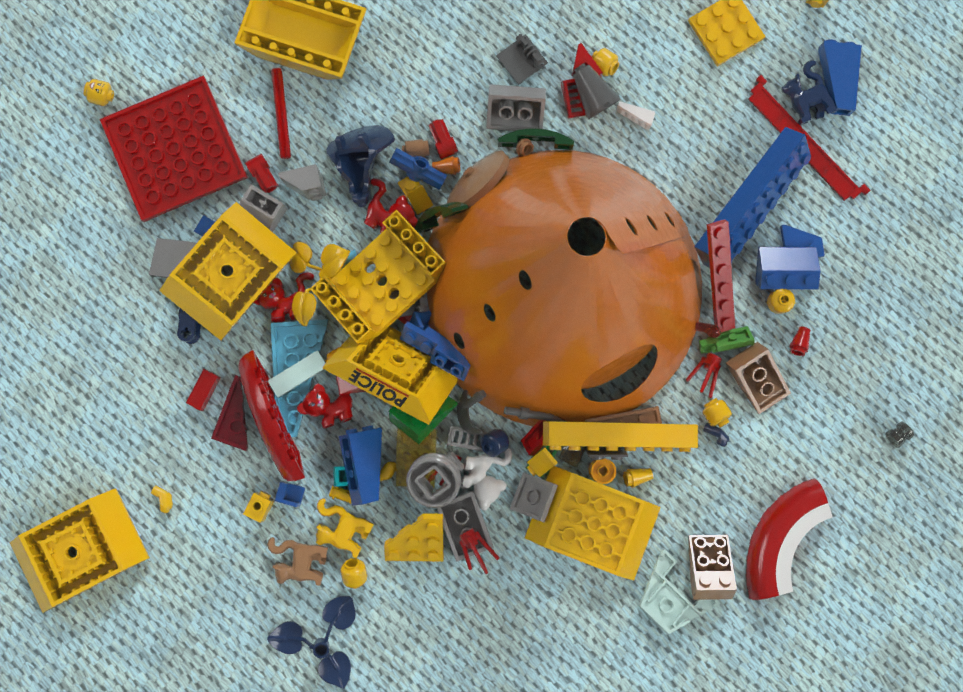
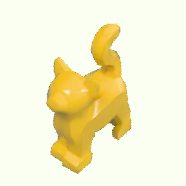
[316,498,374,558]

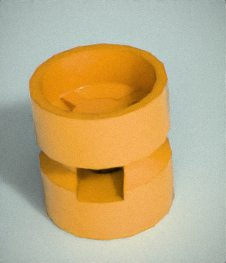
[588,458,616,484]

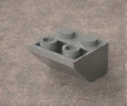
[239,184,288,232]

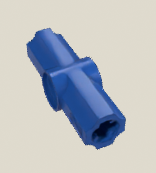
[389,148,447,190]

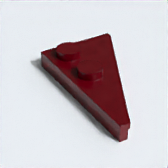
[211,375,248,451]

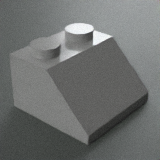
[278,164,327,201]

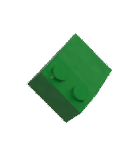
[388,396,458,445]

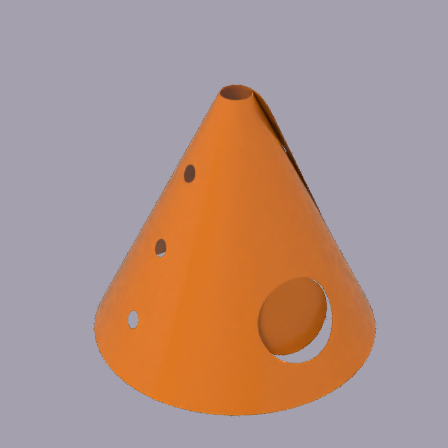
[426,150,702,426]

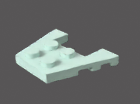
[638,549,720,634]

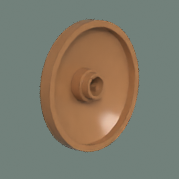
[447,150,510,208]

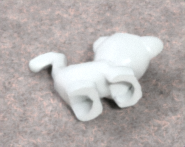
[461,448,512,511]

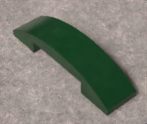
[498,128,574,150]
[415,202,468,234]

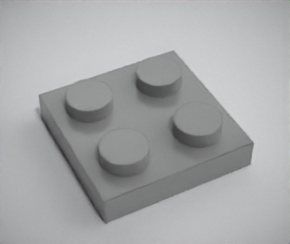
[510,472,558,522]

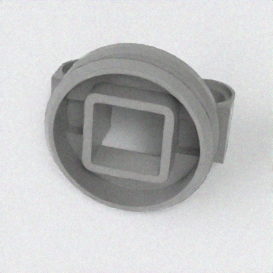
[406,451,464,508]

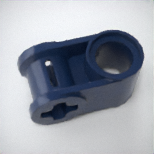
[177,308,201,344]

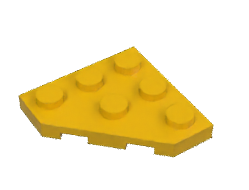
[384,513,444,562]

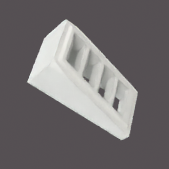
[616,101,655,131]

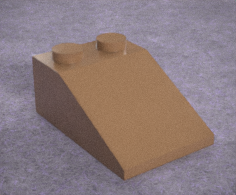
[726,342,791,414]

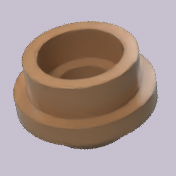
[516,138,534,157]

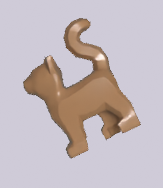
[267,537,328,586]

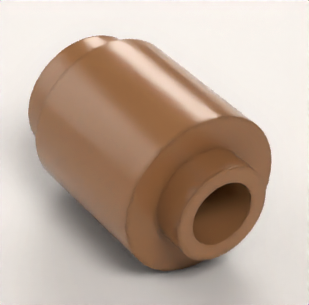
[402,139,430,158]

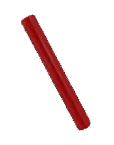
[271,68,291,159]

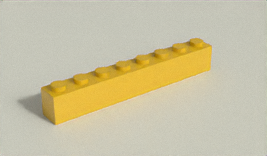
[543,421,698,452]

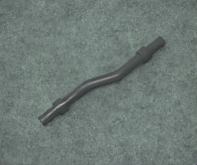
[504,406,568,422]

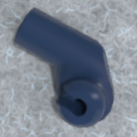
[703,423,730,447]

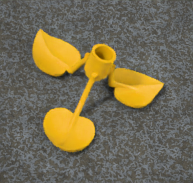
[289,242,350,327]

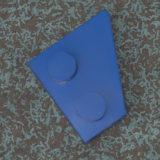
[780,225,825,258]

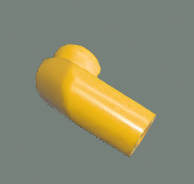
[380,461,398,482]

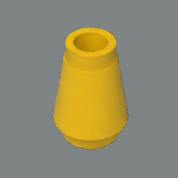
[623,468,653,488]

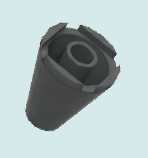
[573,64,621,119]

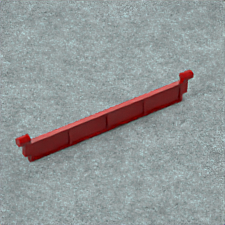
[748,75,871,201]

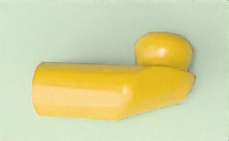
[151,485,173,513]

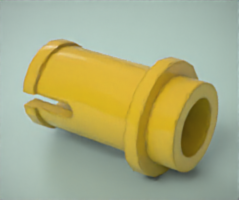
[329,485,351,504]

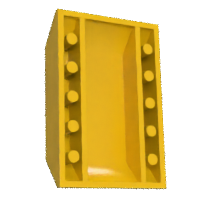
[234,0,367,80]

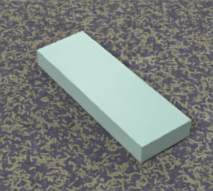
[268,350,325,398]

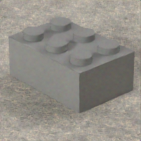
[437,491,494,562]

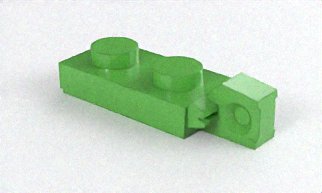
[699,326,755,354]

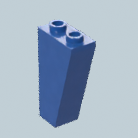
[818,39,862,116]
[339,425,382,506]

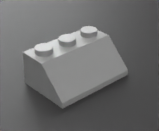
[486,84,546,131]

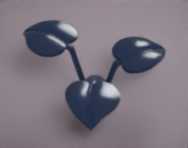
[267,596,356,689]

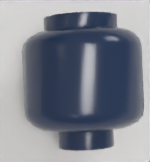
[481,429,509,457]

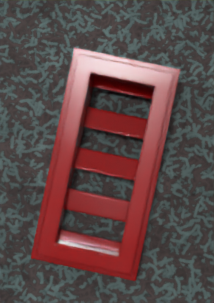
[561,79,586,119]

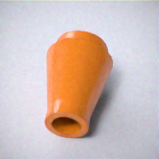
[432,156,461,175]

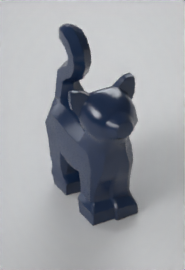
[781,60,837,125]

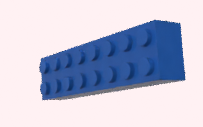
[694,127,811,268]

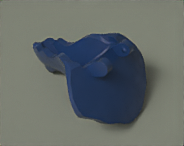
[326,125,395,207]

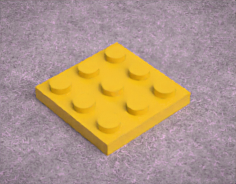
[688,0,766,67]

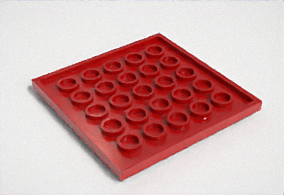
[100,75,248,222]

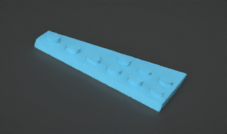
[271,319,329,437]

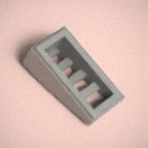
[447,426,487,452]

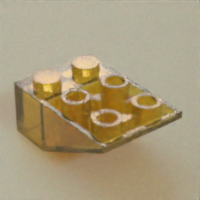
[396,428,438,488]

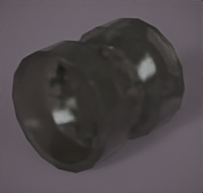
[885,421,915,448]

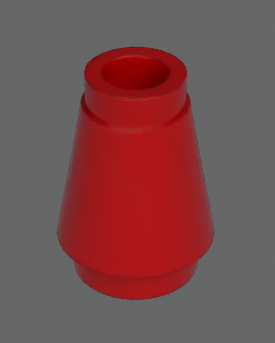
[789,326,811,356]

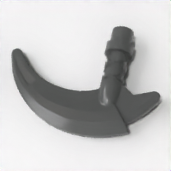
[457,390,486,435]

